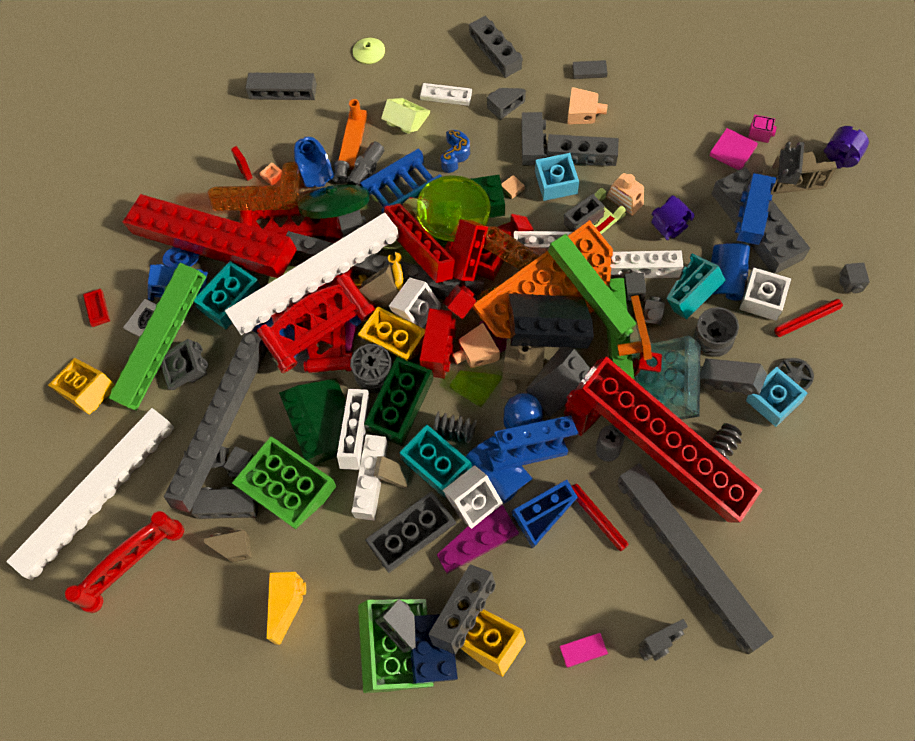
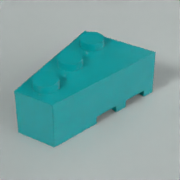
[666,253,726,319]

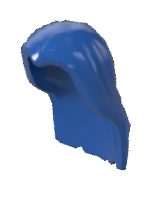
[294,136,334,187]

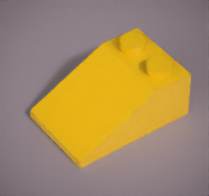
[48,358,115,415]
[267,572,306,645]
[452,608,526,677]

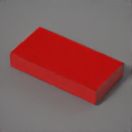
[231,146,253,181]
[83,288,110,327]

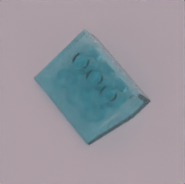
[636,335,701,420]

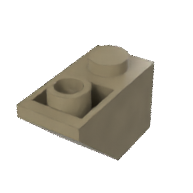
[204,529,252,563]

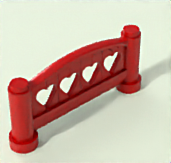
[239,203,343,243]
[303,269,354,373]
[257,274,376,373]
[65,511,184,613]

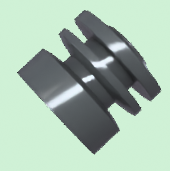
[694,307,739,357]
[351,344,393,393]

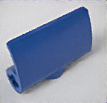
[711,243,750,301]
[466,436,532,504]

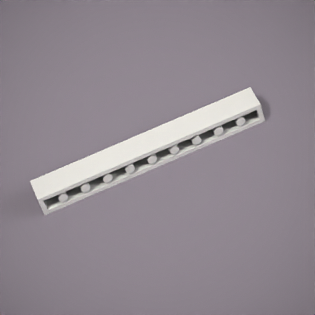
[225,213,399,335]
[6,408,174,580]

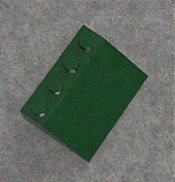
[279,378,346,466]

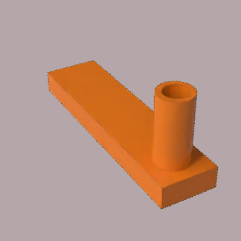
[338,99,367,170]
[617,295,652,360]

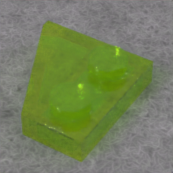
[449,370,502,407]

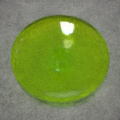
[417,175,490,242]

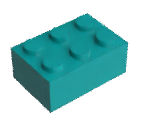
[194,261,261,330]
[399,425,472,498]

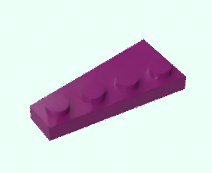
[437,505,519,574]

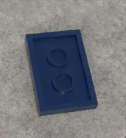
[410,614,458,684]

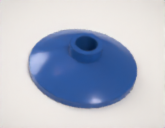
[162,247,199,268]

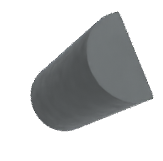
[365,491,456,573]

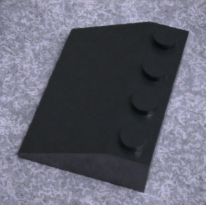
[508,293,594,349]

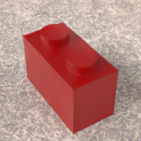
[443,285,476,319]

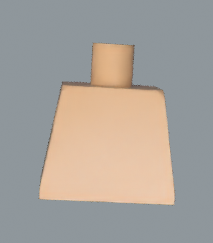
[567,87,608,124]
[452,323,500,368]

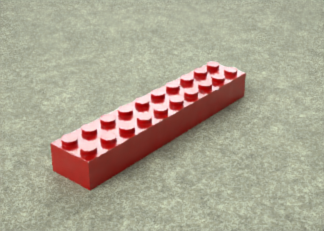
[122,194,297,278]
[574,356,763,523]

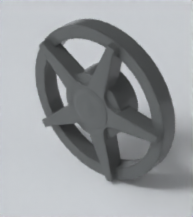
[778,358,814,390]

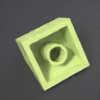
[381,98,430,133]

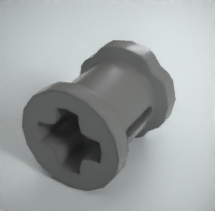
[333,160,349,184]

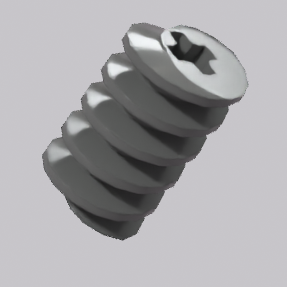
[434,411,477,443]
[709,423,742,460]
[596,425,625,462]

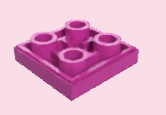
[709,128,758,170]

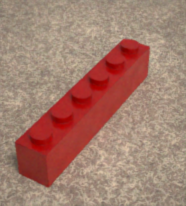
[384,203,455,283]

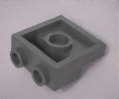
[161,339,208,390]
[638,619,688,661]

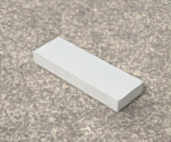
[420,83,472,106]

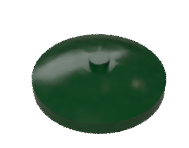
[298,184,370,218]

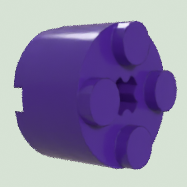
[824,126,869,169]
[651,196,694,240]

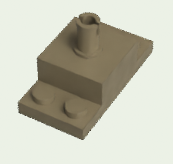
[761,147,837,195]
[501,339,545,400]

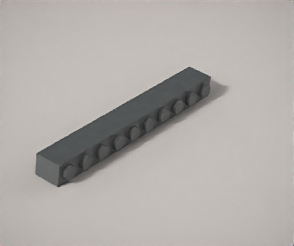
[286,231,461,300]
[164,332,267,512]
[618,463,774,654]

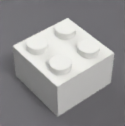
[739,268,791,321]
[389,278,442,329]
[443,465,503,529]

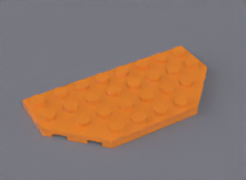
[473,220,613,339]

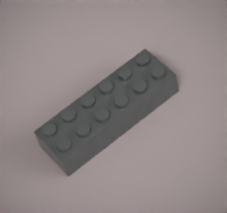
[711,167,810,274]

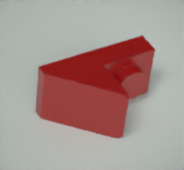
[494,214,534,243]

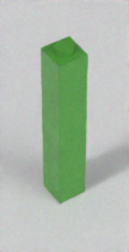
[548,234,637,340]

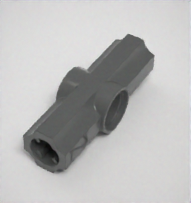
[346,141,385,186]

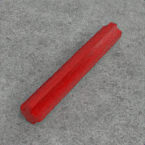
[774,299,843,337]
[571,484,629,551]

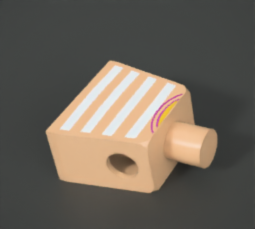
[606,173,644,216]

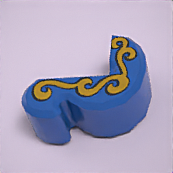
[441,130,470,173]

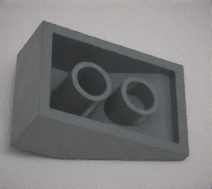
[526,348,590,416]

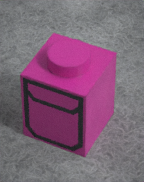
[748,114,777,143]

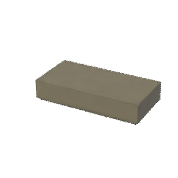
[373,456,410,488]

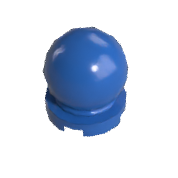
[504,393,543,429]

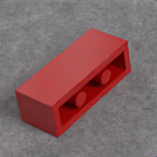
[450,219,488,281]

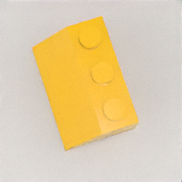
[358,306,425,361]

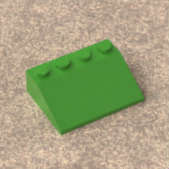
[232,436,337,530]
[358,599,434,693]

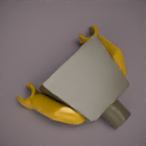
[354,252,404,308]

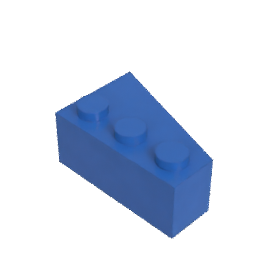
[735,173,776,245]
[148,264,208,301]
[511,480,578,548]

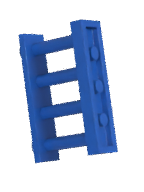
[360,148,443,214]
[486,415,578,472]

